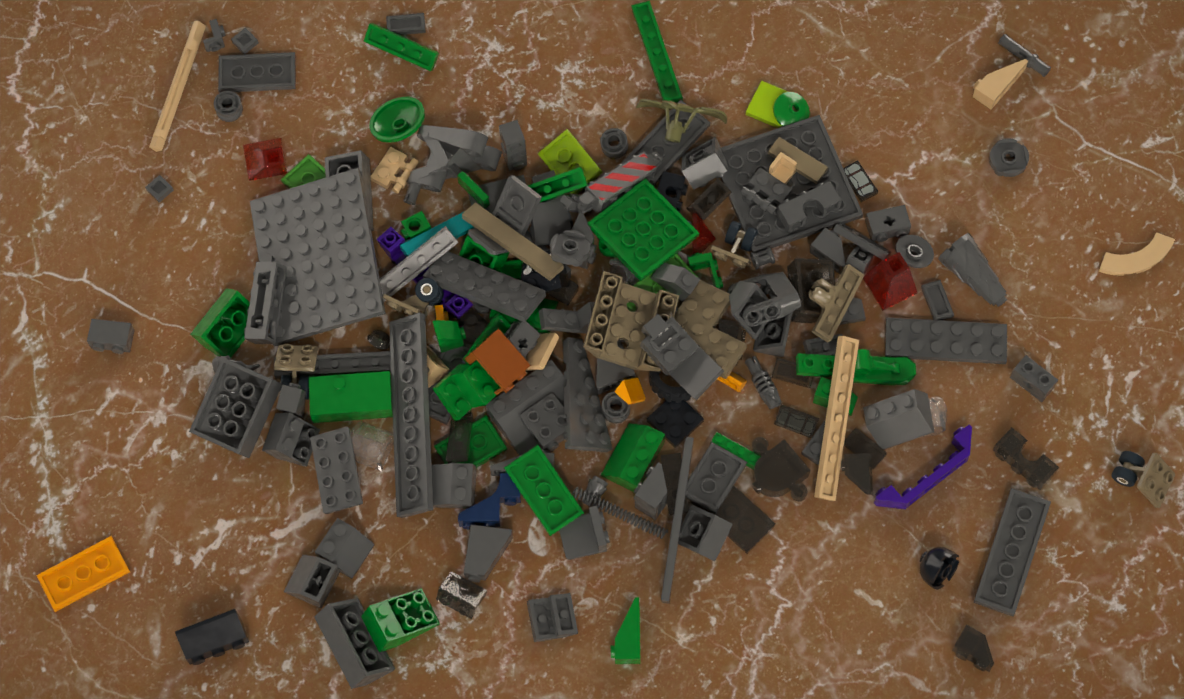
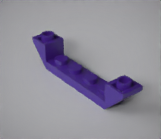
[376,227,473,319]
[874,424,972,509]

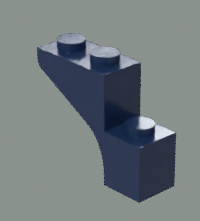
[458,473,521,530]

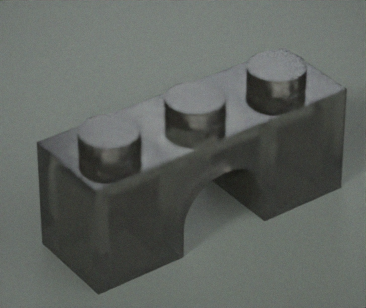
[993,427,1059,490]

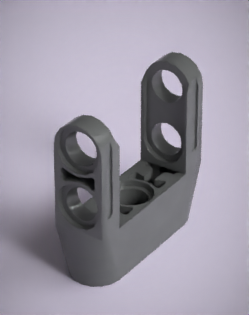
[727,272,801,326]

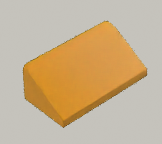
[717,371,747,392]
[615,377,646,405]

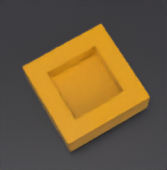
[435,305,449,321]

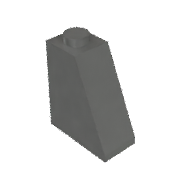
[596,339,635,395]
[464,525,513,582]

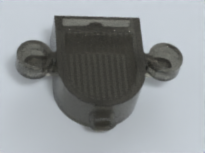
[751,437,810,502]

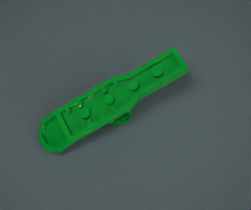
[796,349,916,385]

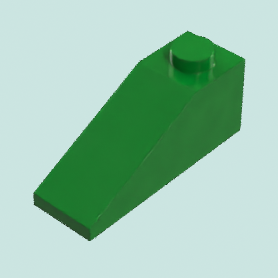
[611,597,640,664]

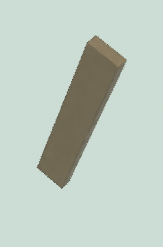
[462,202,564,281]

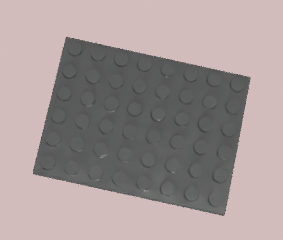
[250,168,386,346]

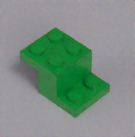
[432,360,500,421]

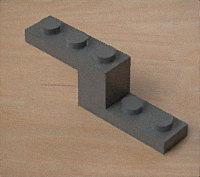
[539,302,595,334]

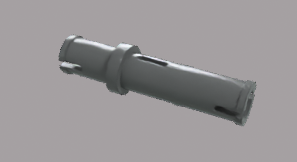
[998,34,1051,77]

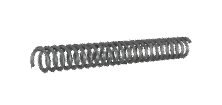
[573,487,668,539]

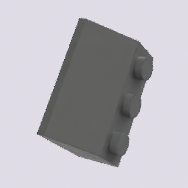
[863,389,934,450]

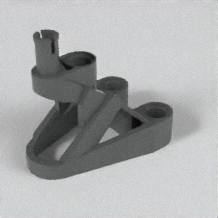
[403,125,502,205]

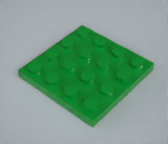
[587,178,699,281]

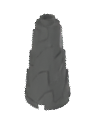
[938,233,1007,307]

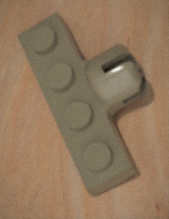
[808,264,864,343]

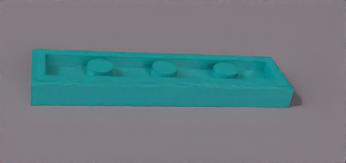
[400,211,475,257]

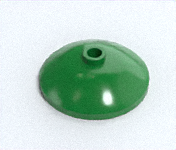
[369,97,425,143]

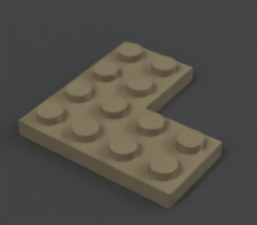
[674,280,747,379]

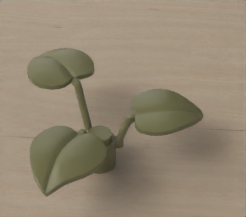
[636,99,727,143]

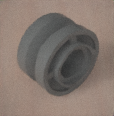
[214,91,243,122]
[600,128,628,159]
[602,391,630,424]

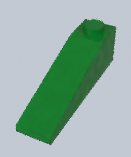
[527,167,588,203]

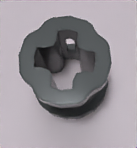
[750,247,775,270]

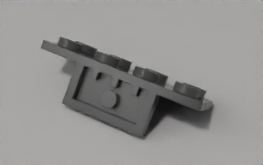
[310,427,363,514]

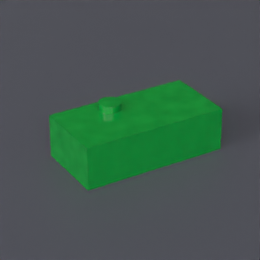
[309,371,393,423]

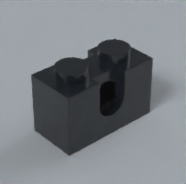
[657,171,689,213]

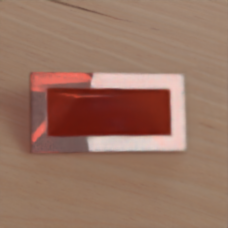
[692,213,716,254]

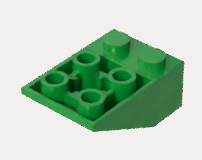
[361,588,440,653]

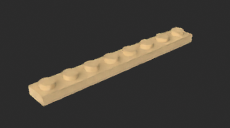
[814,336,859,501]

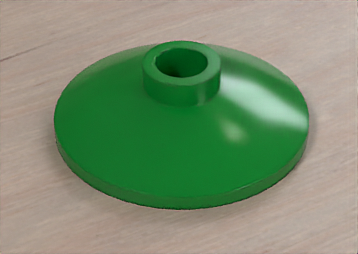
[773,92,810,127]

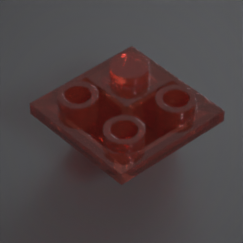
[243,138,287,181]
[863,252,917,311]

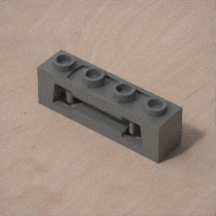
[244,262,287,344]

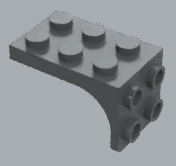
[468,175,542,255]

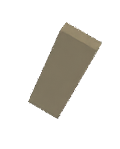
[768,137,828,184]

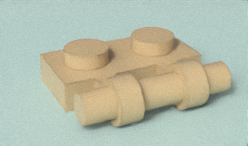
[371,147,419,194]

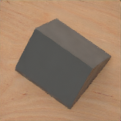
[753,312,792,357]

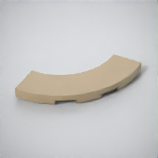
[1098,232,1175,276]

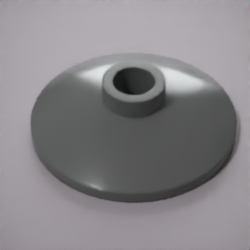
[895,235,934,268]

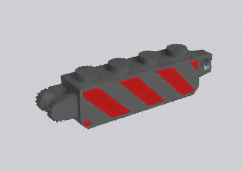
[576,151,664,213]

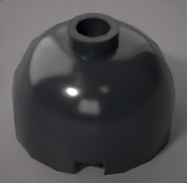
[920,547,959,590]

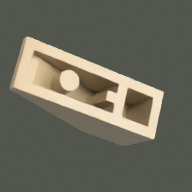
[973,59,1028,110]

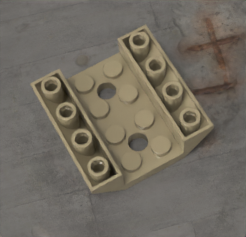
[583,271,679,371]

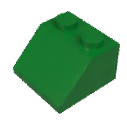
[458,235,510,272]

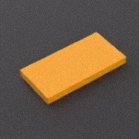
[36,536,130,612]

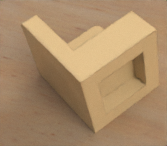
[769,152,797,184]

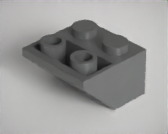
[262,412,320,467]
[634,462,667,520]
[284,555,340,609]

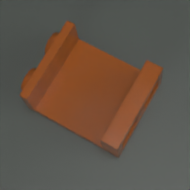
[465,329,531,395]

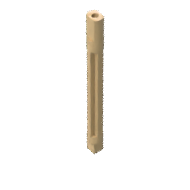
[149,21,206,152]

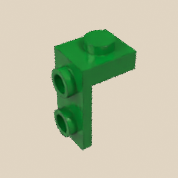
[687,252,723,289]

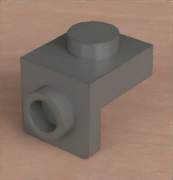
[203,19,226,52]

